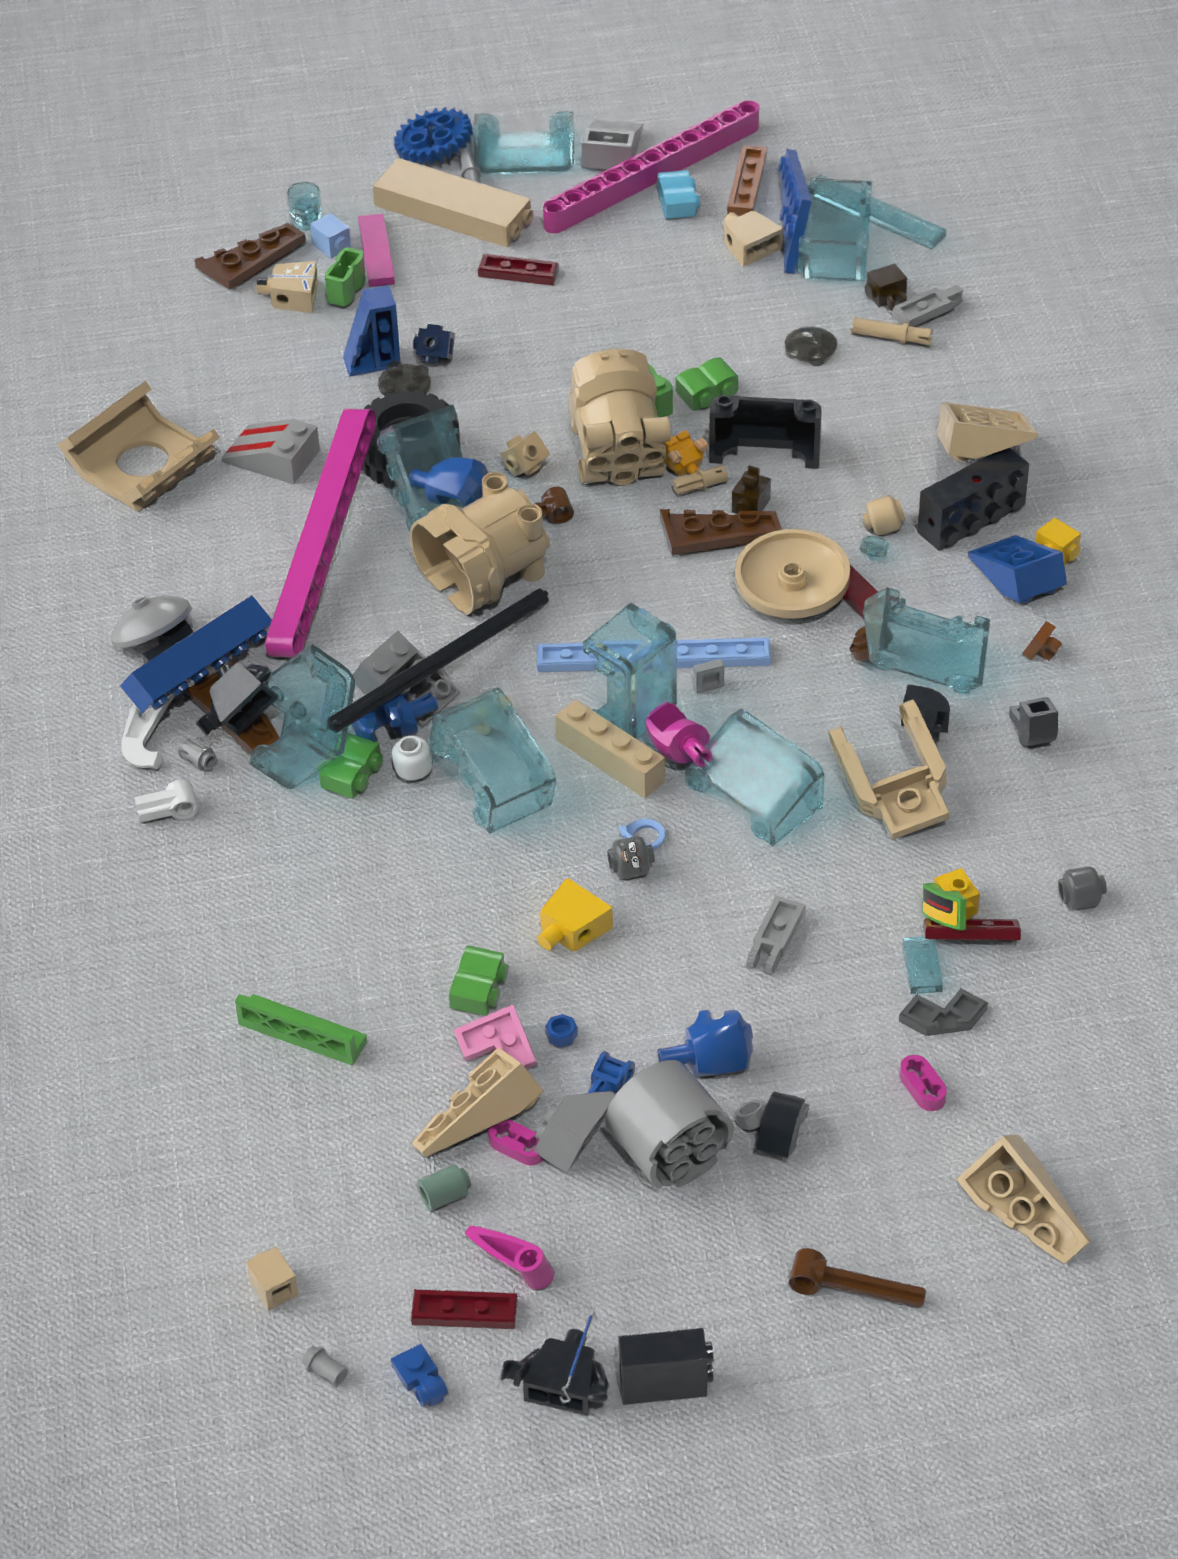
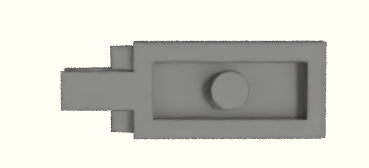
[893,285,963,326]

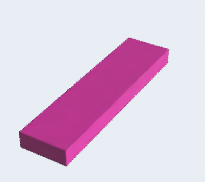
[358,213,395,287]

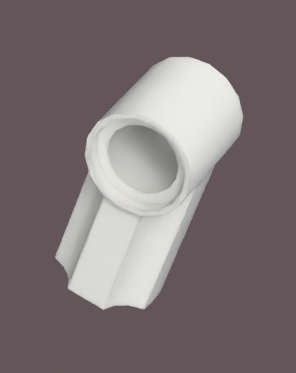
[134,780,198,822]

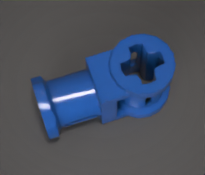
[584,1051,635,1094]

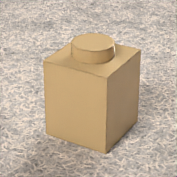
[246,1247,299,1311]

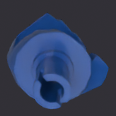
[409,458,488,507]
[352,692,438,742]
[657,1010,753,1076]

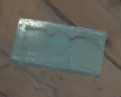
[902,936,943,994]

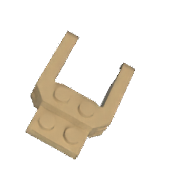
[828,700,950,840]

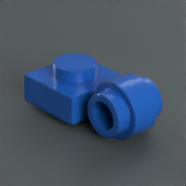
[390,1344,448,1407]

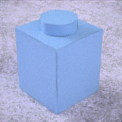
[310,213,351,258]

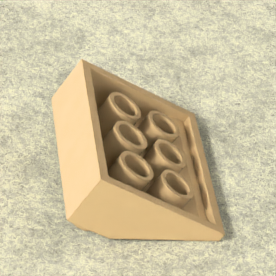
[937,402,1038,462]

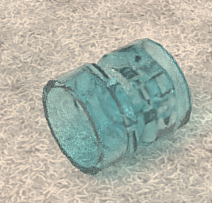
[287,182,323,231]

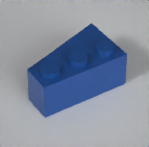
[343,285,401,377]

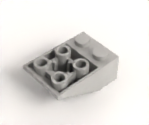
[581,120,643,170]
[350,630,460,728]

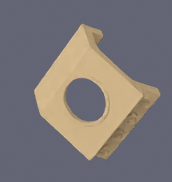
[57,381,220,512]

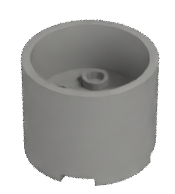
[605,1060,734,1189]

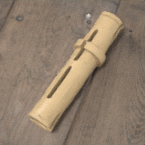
[851,317,933,346]

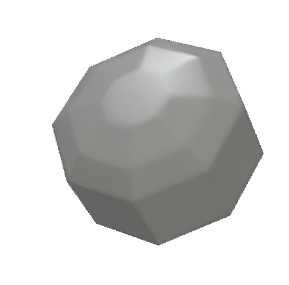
[736,1099,767,1130]

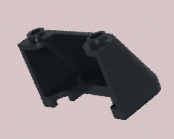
[709,395,822,469]

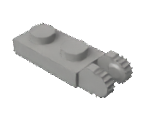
[746,896,805,974]

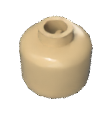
[862,495,906,536]

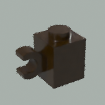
[865,263,908,310]
[732,465,771,514]

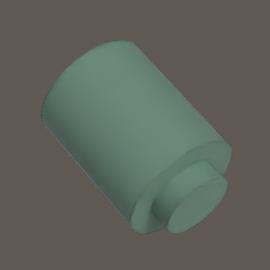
[417,1164,471,1211]

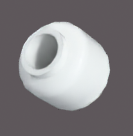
[392,736,433,780]

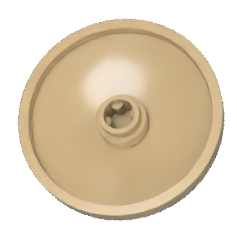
[735,529,850,619]

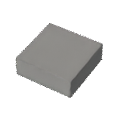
[693,659,724,693]

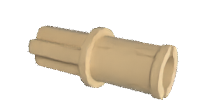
[673,465,728,494]

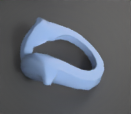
[619,819,665,851]

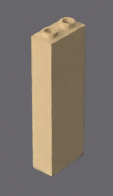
[373,158,533,247]

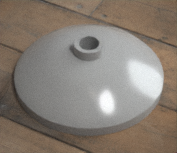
[110,596,192,648]

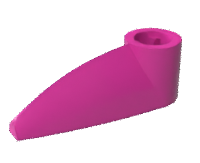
[464,1225,554,1290]

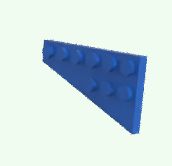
[778,148,812,274]

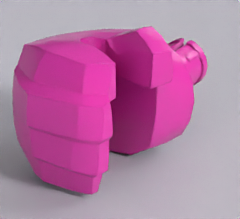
[645,701,713,767]

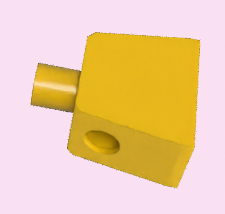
[537,878,613,951]

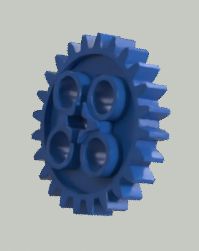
[393,107,474,165]

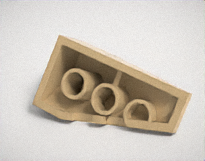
[411,1047,544,1157]
[956,1134,1091,1264]

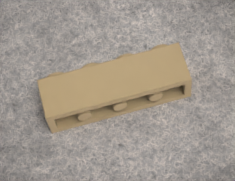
[555,699,665,798]

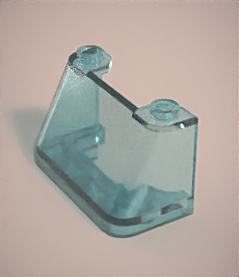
[473,111,575,174]
[863,587,990,694]
[685,709,824,846]

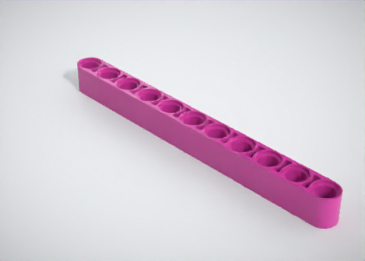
[543,100,760,233]
[265,409,376,658]

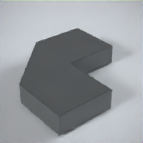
[899,988,988,1036]

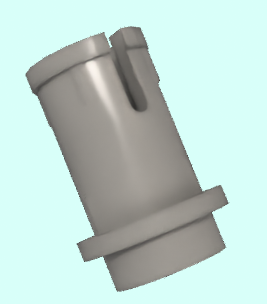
[178,739,217,771]
[302,1346,348,1387]

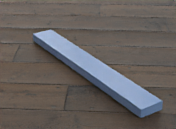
[537,638,771,672]

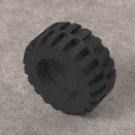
[362,390,461,490]

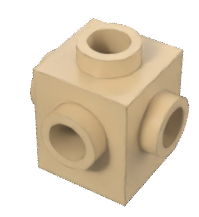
[500,431,550,477]

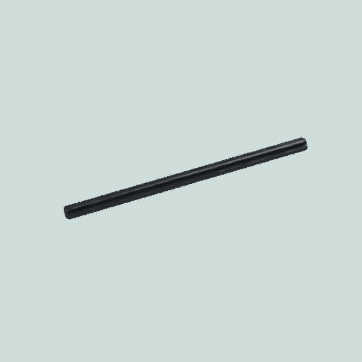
[327,588,549,733]

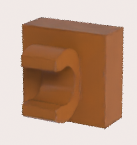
[1022,620,1062,661]

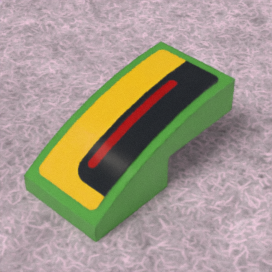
[922,883,966,930]

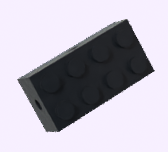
[917,448,1029,551]

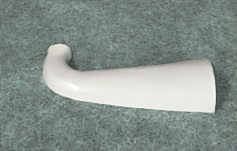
[121,694,175,769]

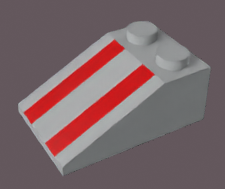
[221,419,320,484]

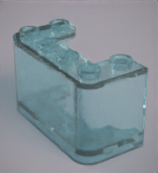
[798,178,872,281]
[377,404,464,532]
[583,603,677,740]
[249,644,355,789]
[428,687,556,834]

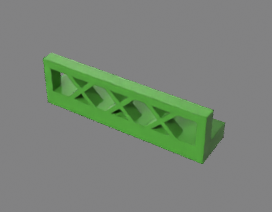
[235,994,367,1066]

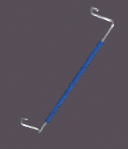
[560,1305,598,1403]

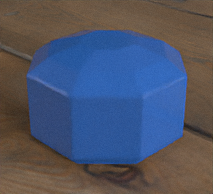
[545,1014,578,1047]

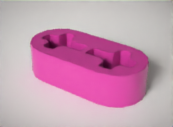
[900,1055,947,1111]
[488,1119,544,1166]

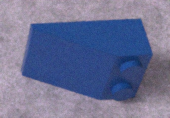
[968,535,1067,603]

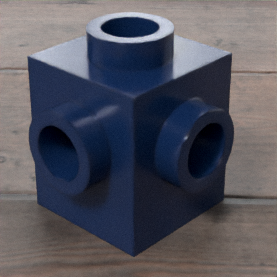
[413,324,455,363]

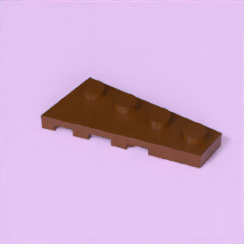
[194,223,306,289]
[660,509,782,555]
[188,661,282,762]

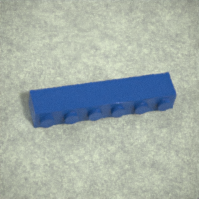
[120,595,272,713]

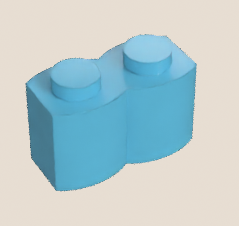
[657,170,700,219]

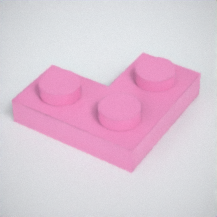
[453,1005,538,1070]

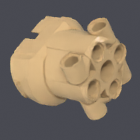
[568,349,671,486]
[410,472,550,615]

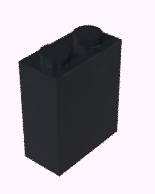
[618,1328,714,1405]

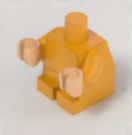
[664,430,709,477]

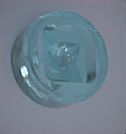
[860,536,889,558]

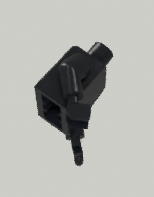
[196,662,279,736]
[500,1329,609,1416]

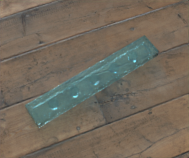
[807,174,947,250]

